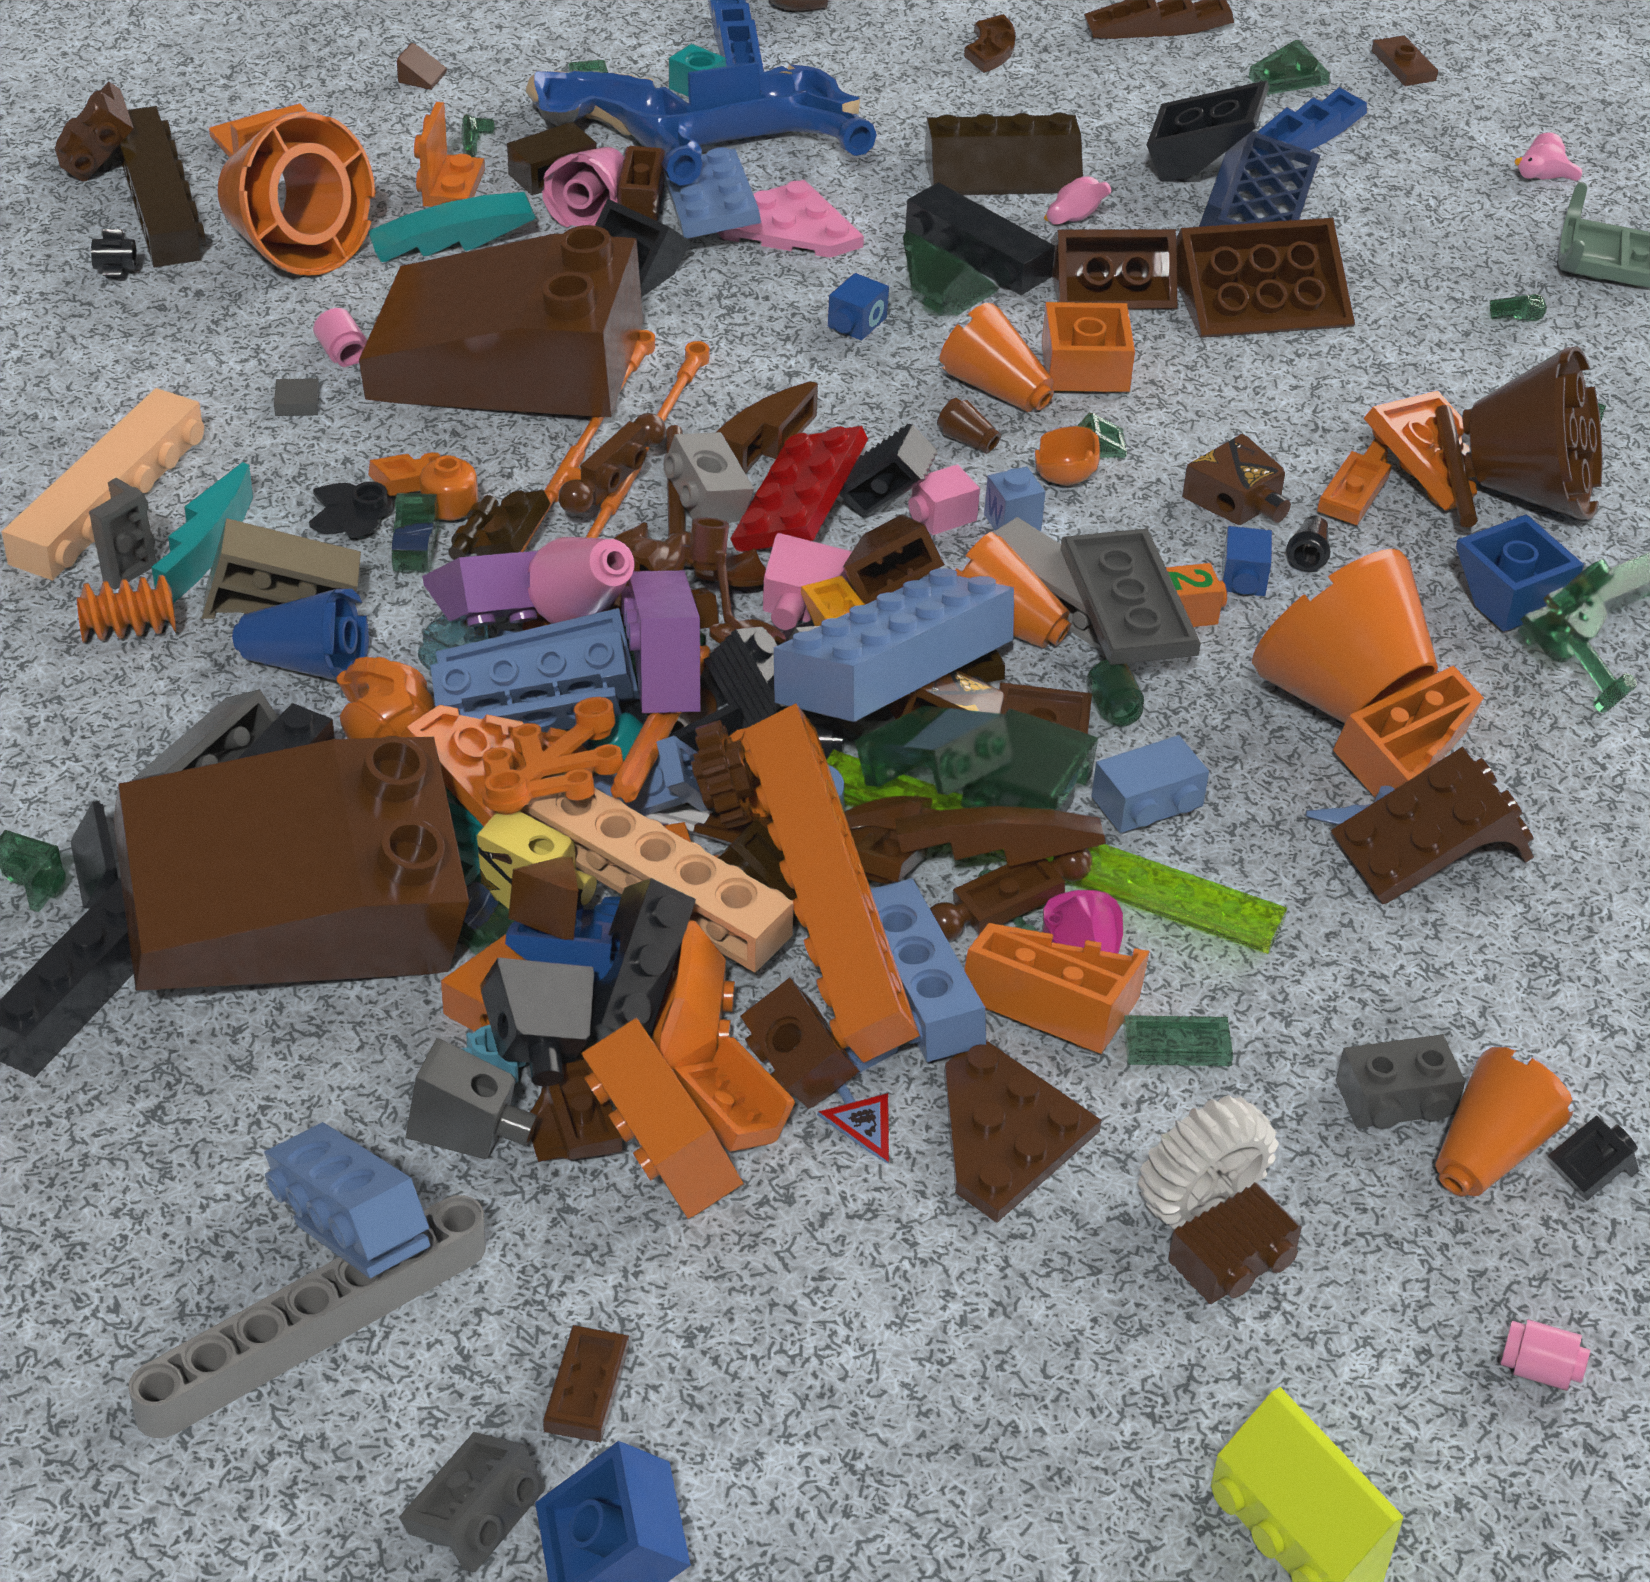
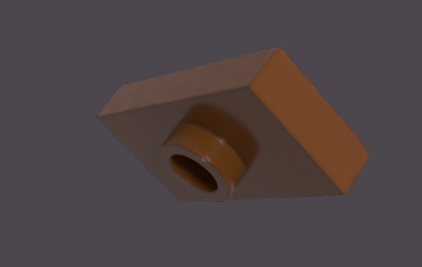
[1371,35,1438,86]
[543,1325,629,1443]

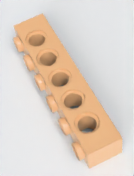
[520,772,793,973]

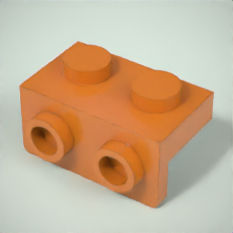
[673,1037,795,1152]

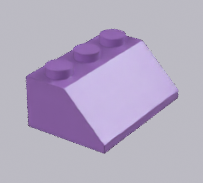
[422,551,538,627]

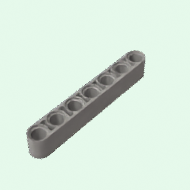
[128,1195,486,1438]

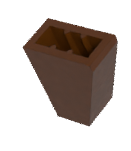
[843,514,945,605]

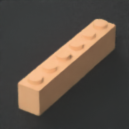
[1,388,204,581]

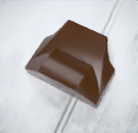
[530,1060,622,1162]

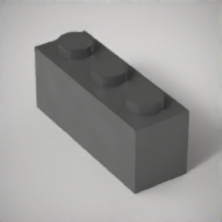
[132,689,278,781]

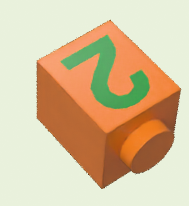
[1166,563,1227,627]

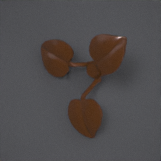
[611,517,786,645]

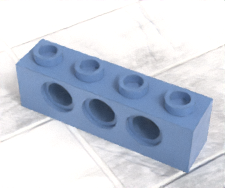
[870,878,986,1062]

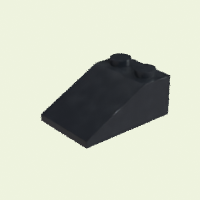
[1146,80,1269,182]

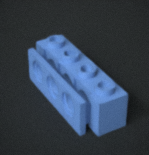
[430,630,634,732]
[264,1122,431,1278]

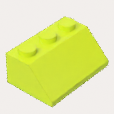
[1210,1387,1404,1582]

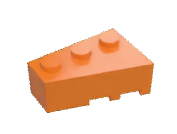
[1333,665,1484,798]
[964,923,1150,1054]
[581,1017,744,1219]

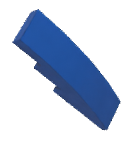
[708,0,764,73]
[1252,87,1367,168]

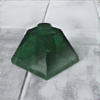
[903,230,999,316]

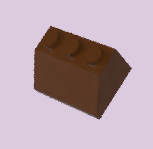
[1051,229,1178,309]

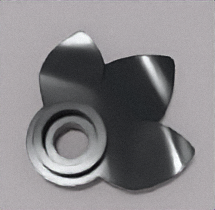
[309,482,393,538]

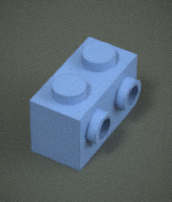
[1091,735,1209,833]

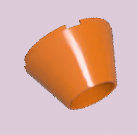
[218,112,375,275]
[1252,549,1438,723]

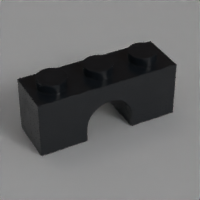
[589,878,696,1042]

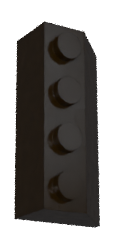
[924,112,1083,195]

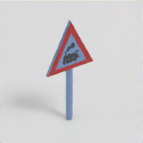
[817,1083,889,1164]

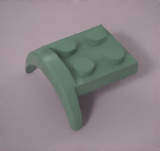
[1558,182,1650,288]

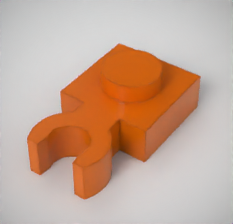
[368,452,441,496]

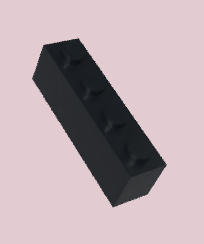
[905,182,1055,295]

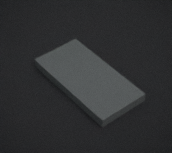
[1060,528,1201,665]

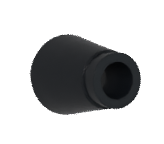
[1286,516,1330,572]

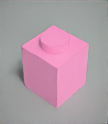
[908,464,980,535]

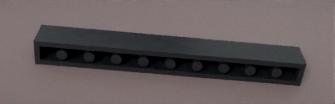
[0,703,335,1078]

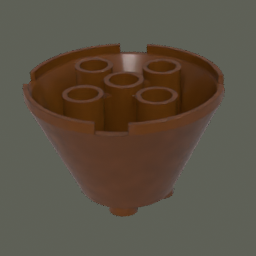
[1462,346,1603,520]

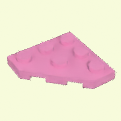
[716,180,864,258]

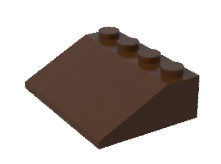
[1176,217,1355,338]

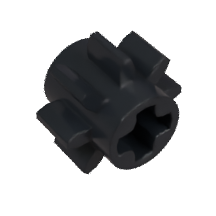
[91,229,137,279]

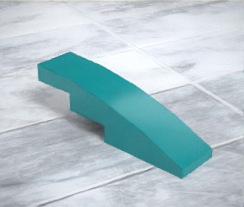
[368,192,536,262]
[151,462,253,604]

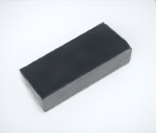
[70,801,119,909]

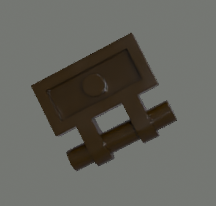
[448,490,551,560]

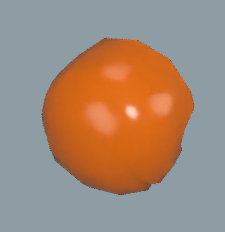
[1035,426,1100,486]

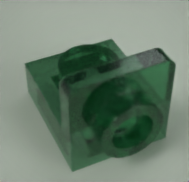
[0,830,66,912]

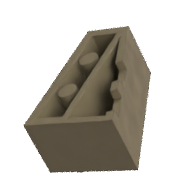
[201,518,361,619]

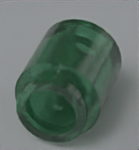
[1086,660,1144,727]

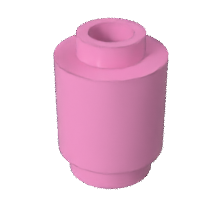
[313,308,367,367]
[1500,1319,1590,1391]

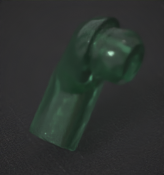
[1490,294,1547,321]

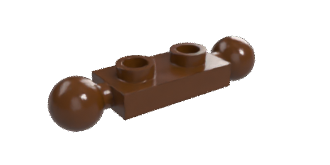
[558,413,666,515]
[930,848,1093,942]

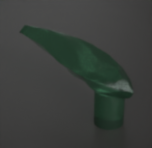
[461,114,494,157]

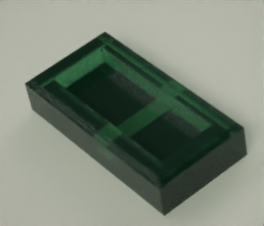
[1123,1015,1233,1066]

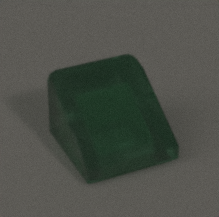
[1077,412,1127,458]

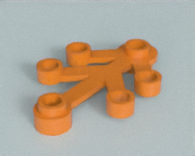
[482,697,623,814]

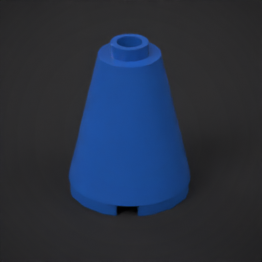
[232,588,369,681]

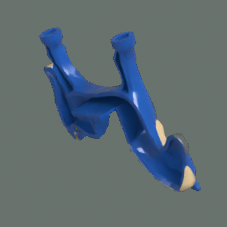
[526,62,877,186]

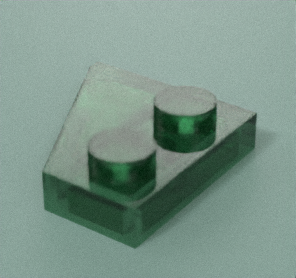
[1248,40,1330,95]

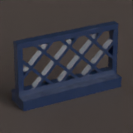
[1199,131,1321,227]

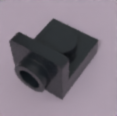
[1548,1115,1640,1201]

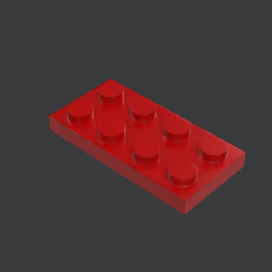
[730,425,868,552]

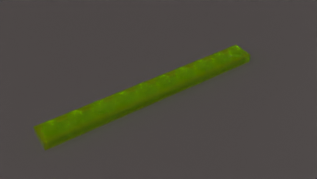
[827,750,1287,954]

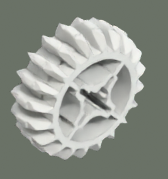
[1137,1095,1279,1230]

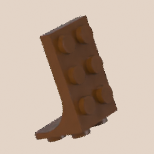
[1330,746,1534,905]

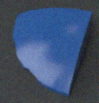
[505,897,621,982]

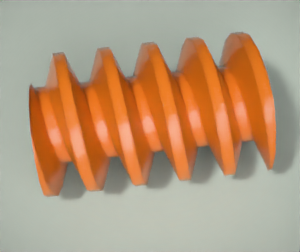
[77,575,177,643]

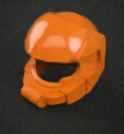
[337,657,436,739]

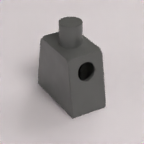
[405,1038,538,1159]

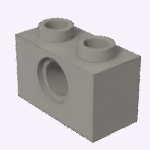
[663,432,754,523]

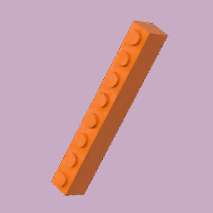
[744,703,920,1063]

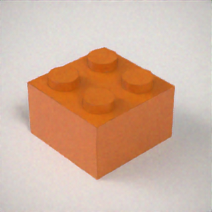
[1041,302,1135,392]

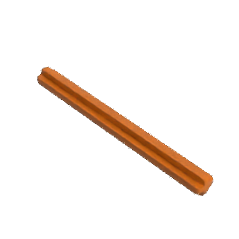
[610,645,711,803]

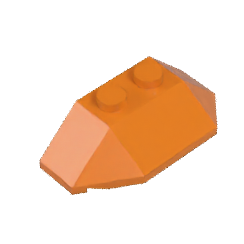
[652,920,735,1070]

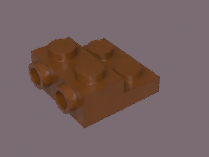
[54,81,134,182]

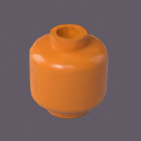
[420,455,478,521]

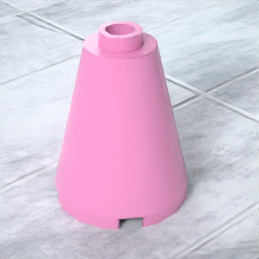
[542,147,624,228]
[528,537,634,624]

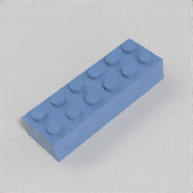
[774,568,1014,722]

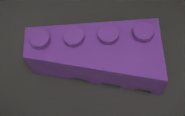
[620,570,700,713]

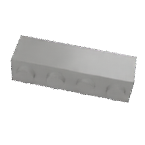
[993,517,1105,654]

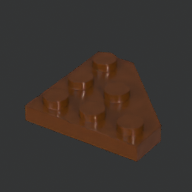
[944,1040,1102,1223]

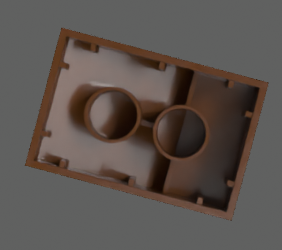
[359,225,643,417]
[113,736,469,991]

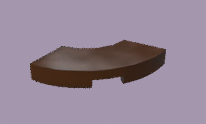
[964,14,1016,73]

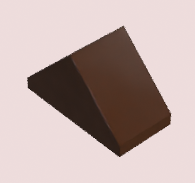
[508,856,579,940]

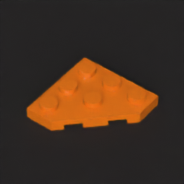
[1363,391,1477,511]
[400,705,596,826]

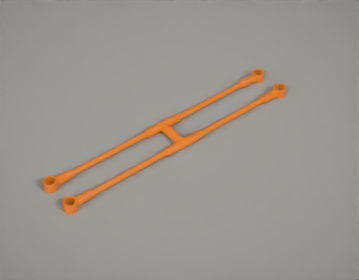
[463,330,710,634]

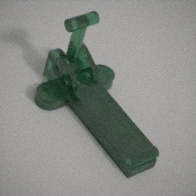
[1518,552,1650,713]

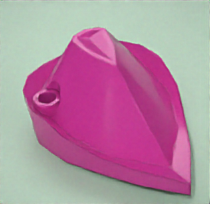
[1042,890,1123,954]

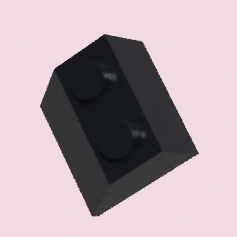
[595,199,691,298]

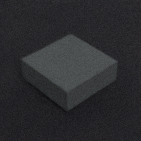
[274,378,319,416]

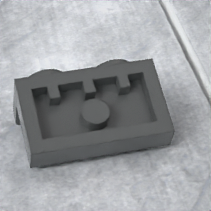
[89,478,157,590]
[399,1432,545,1572]

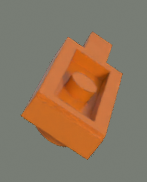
[1317,438,1392,525]

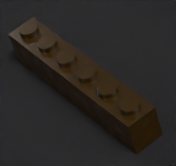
[117,106,206,268]

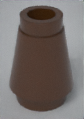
[937,398,1001,454]

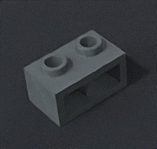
[1336,1034,1466,1129]

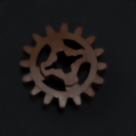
[691,720,756,829]

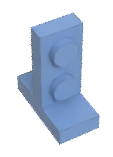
[593,736,711,816]

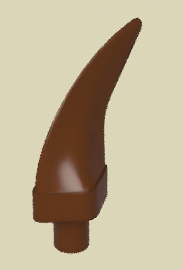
[844,795,940,831]

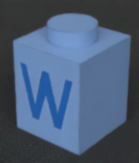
[984,466,1046,531]

